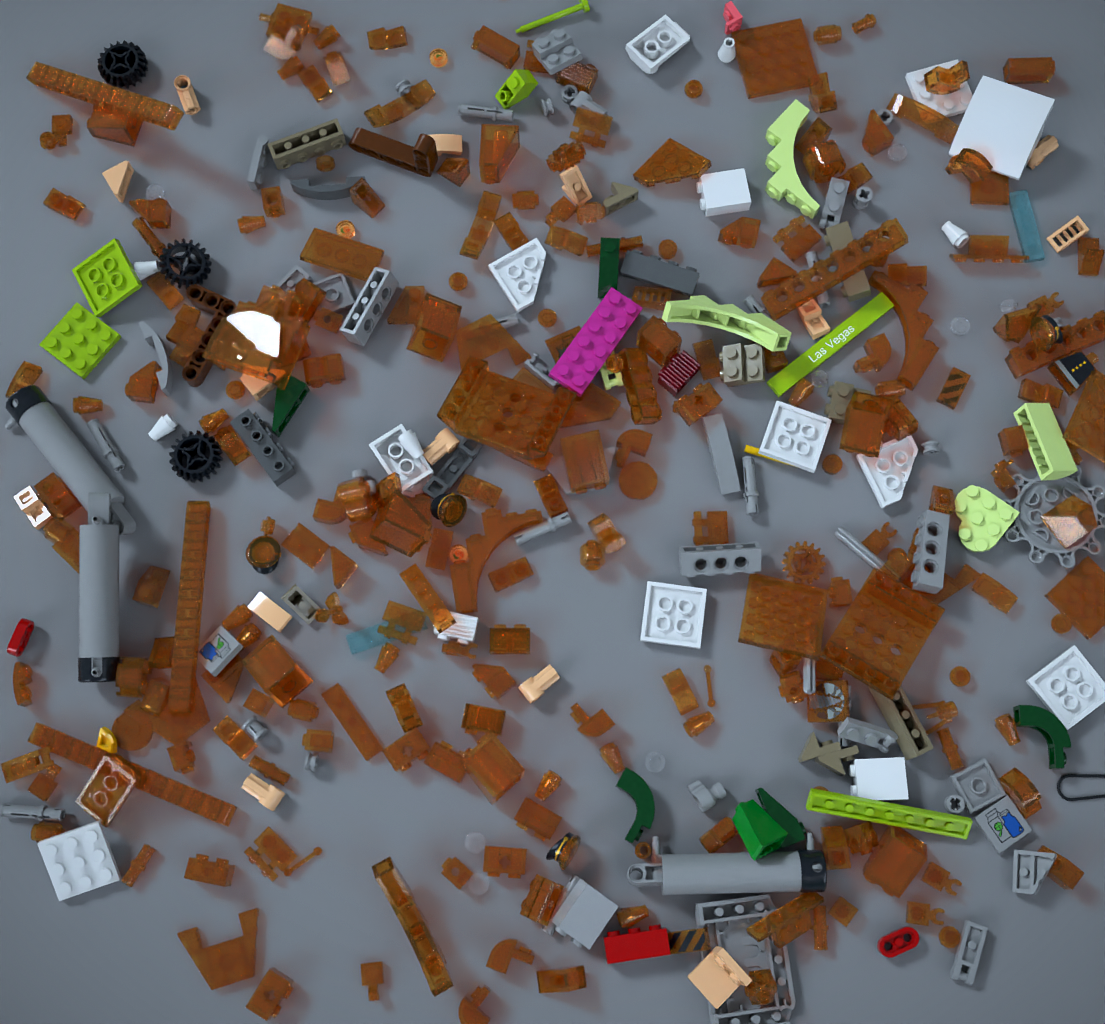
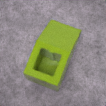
[495,69,539,109]

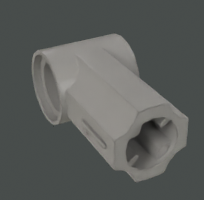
[569,91,608,125]

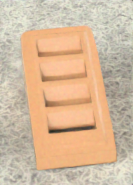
[1046,215,1090,253]

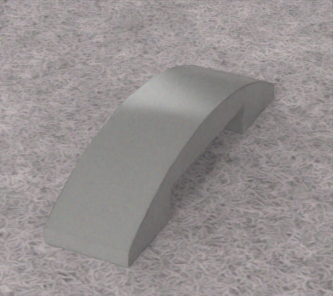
[139,321,173,396]

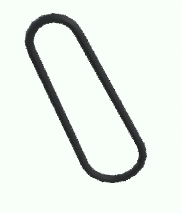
[1057,774,1105,801]

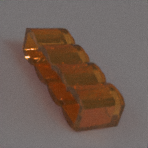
[617,348,662,425]

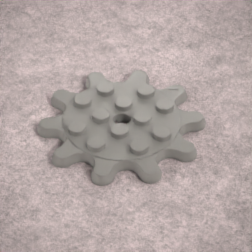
[1002,465,1105,569]

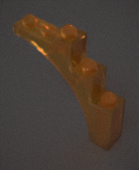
[868,270,939,391]
[449,508,542,614]
[372,856,454,997]

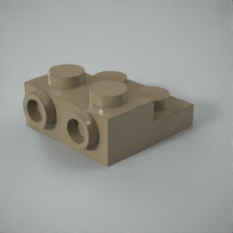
[719,343,765,387]
[824,381,872,429]

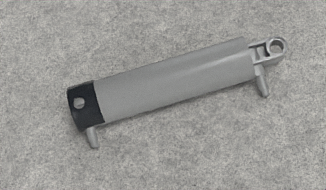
[5,385,136,536]
[78,493,120,683]
[627,832,827,895]

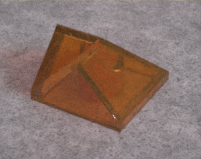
[993,304,1042,344]
[1040,495,1098,549]

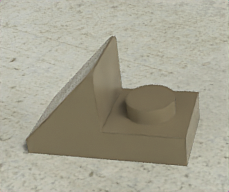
[602,182,639,216]
[281,584,323,625]
[798,732,842,763]
[814,745,860,776]

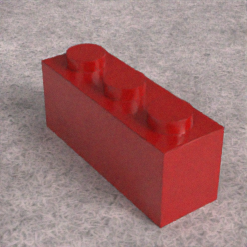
[603,924,671,964]

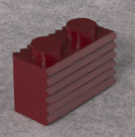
[658,350,701,397]

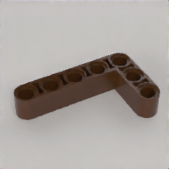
[348,127,438,177]
[182,284,241,387]

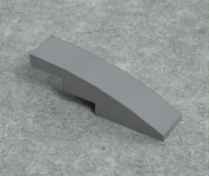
[703,413,741,495]

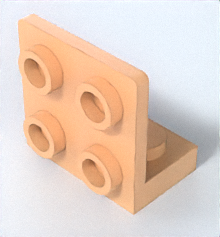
[687,946,752,1009]

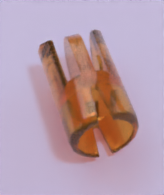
[699,817,738,853]

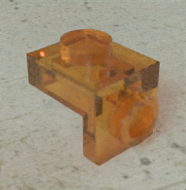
[991,459,1016,492]

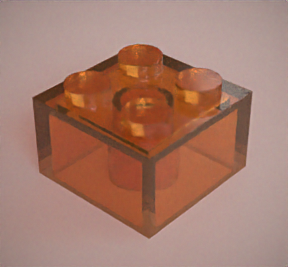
[636,315,682,368]

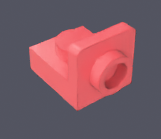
[723,1,743,35]

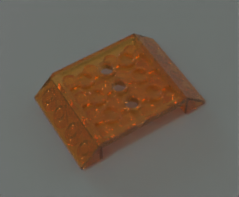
[437,355,577,460]
[819,567,945,700]

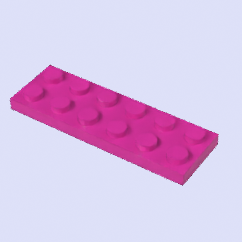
[548,287,643,397]

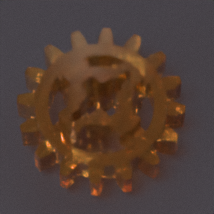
[546,142,586,172]
[781,541,826,585]

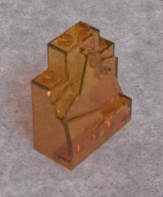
[202,285,311,390]

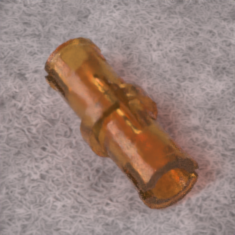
[936,727,964,770]
[249,755,291,786]
[635,842,651,859]
[121,843,156,887]
[812,905,829,950]

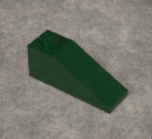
[598,237,620,298]
[272,373,310,437]
[755,788,806,848]

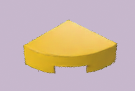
[96,727,117,754]

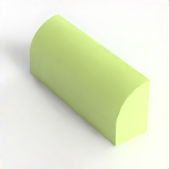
[1014,403,1078,481]

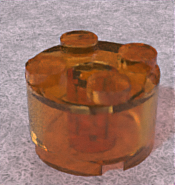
[803,140,846,184]
[116,656,153,698]

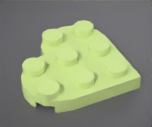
[954,485,1020,553]

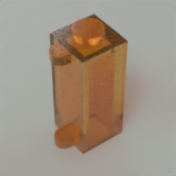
[471,25,520,69]
[1003,57,1056,84]

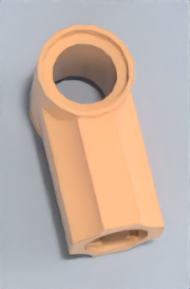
[174,75,201,115]
[1027,135,1059,170]
[423,428,460,466]
[518,664,560,704]
[241,773,285,811]

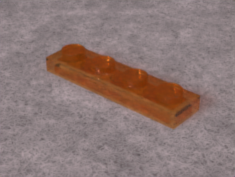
[399,563,457,634]
[321,683,384,761]

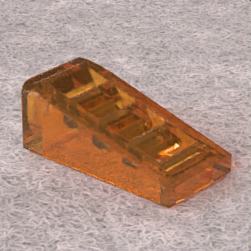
[632,286,672,311]

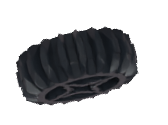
[97,40,148,89]
[159,238,212,290]
[169,430,223,483]

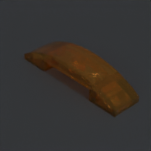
[364,79,436,128]
[886,93,959,144]
[460,191,502,260]

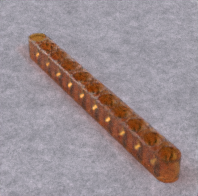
[26,62,184,131]
[168,501,211,713]
[27,722,237,827]

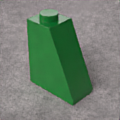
[732,799,788,861]

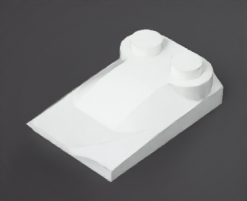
[625,14,690,74]
[369,424,434,499]

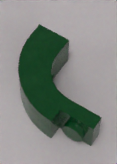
[1013,705,1071,769]
[615,767,655,844]

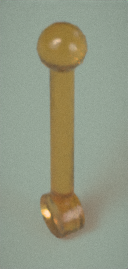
[704,665,715,707]
[284,847,322,877]

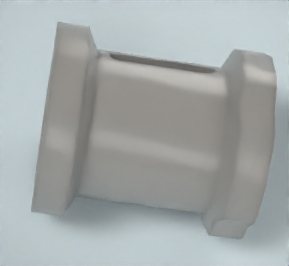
[852,187,873,210]
[242,715,269,743]

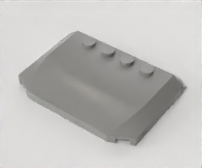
[695,894,796,1024]

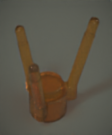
[912,700,958,736]

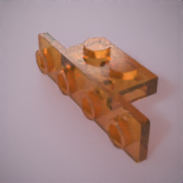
[949,235,1029,263]
[746,892,824,949]

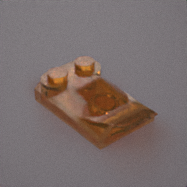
[75,752,142,827]

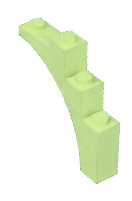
[765,99,820,219]
[662,295,792,352]

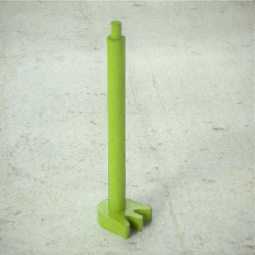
[515,0,590,34]

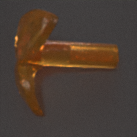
[315,592,349,625]

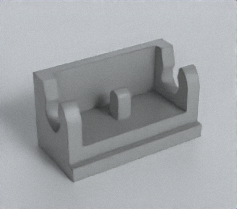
[524,352,561,393]

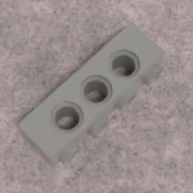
[339,267,399,346]
[911,510,950,594]
[679,542,761,578]

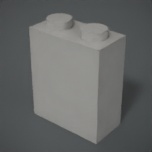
[551,879,619,950]

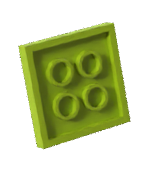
[72,238,143,318]
[39,302,121,379]

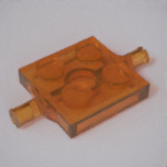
[259,3,320,47]

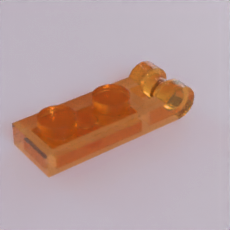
[1,746,55,783]

